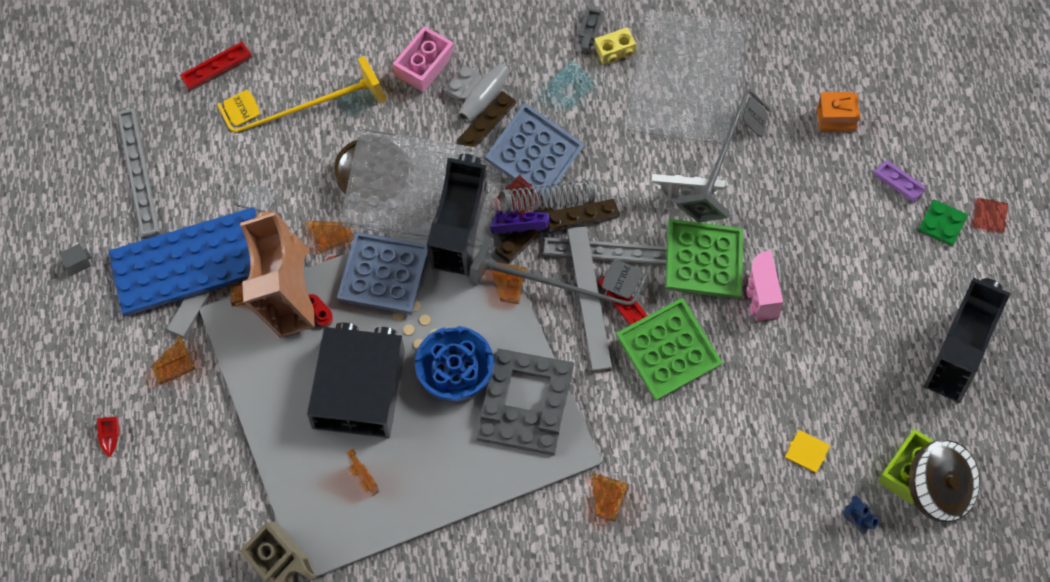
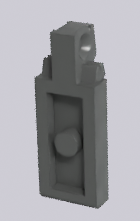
[578,8,604,55]

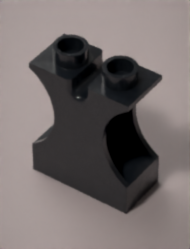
[427,154,488,276]
[923,277,1011,403]

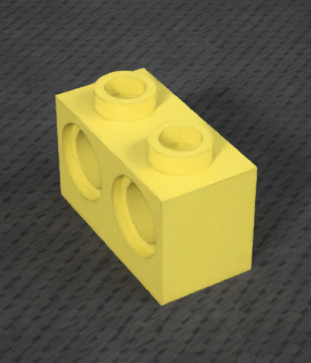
[594,27,636,65]

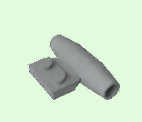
[444,63,510,123]

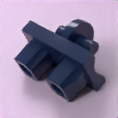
[843,495,880,534]

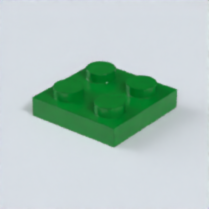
[918,199,968,247]

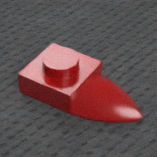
[97,416,120,457]

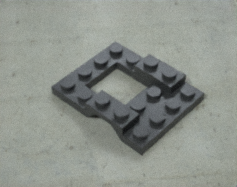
[476,348,574,456]

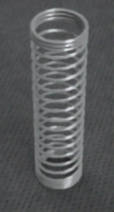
[500,179,596,214]

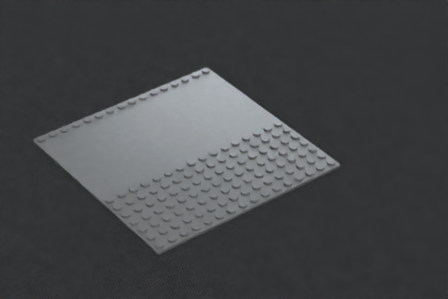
[200,205,602,582]

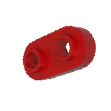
[308,294,333,328]

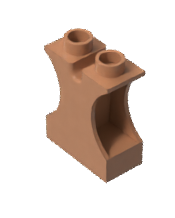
[240,212,315,338]

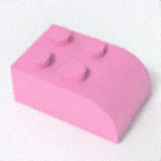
[393,26,454,93]
[746,250,783,322]

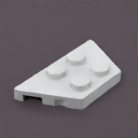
[651,174,725,201]

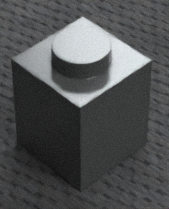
[59,243,92,276]

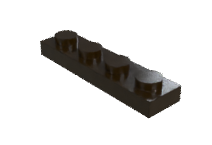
[456,91,516,153]
[544,199,620,232]
[495,203,554,264]

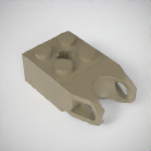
[239,522,317,582]

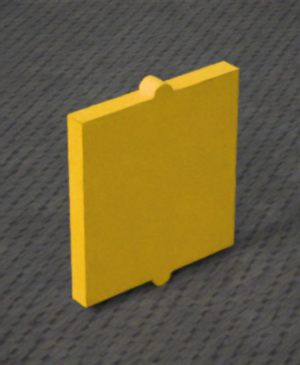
[785,430,831,473]

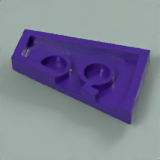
[490,210,550,234]

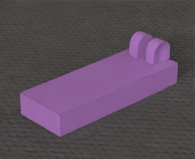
[874,160,926,203]

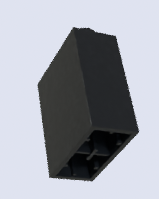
[307,322,405,438]

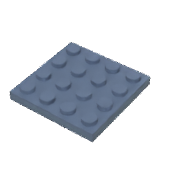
[484,102,585,201]
[337,232,428,315]

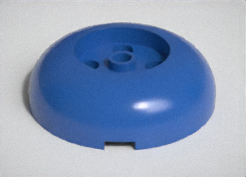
[415,326,494,401]

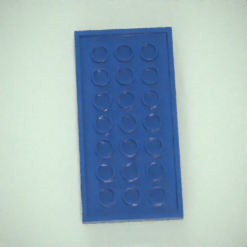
[109,207,257,317]

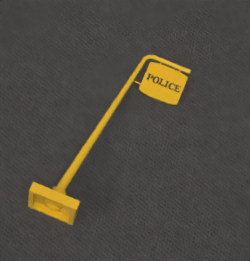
[217,56,386,132]

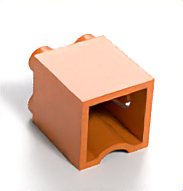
[817,92,860,132]

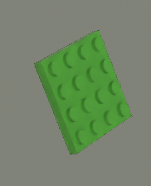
[665,218,743,299]
[616,297,723,401]

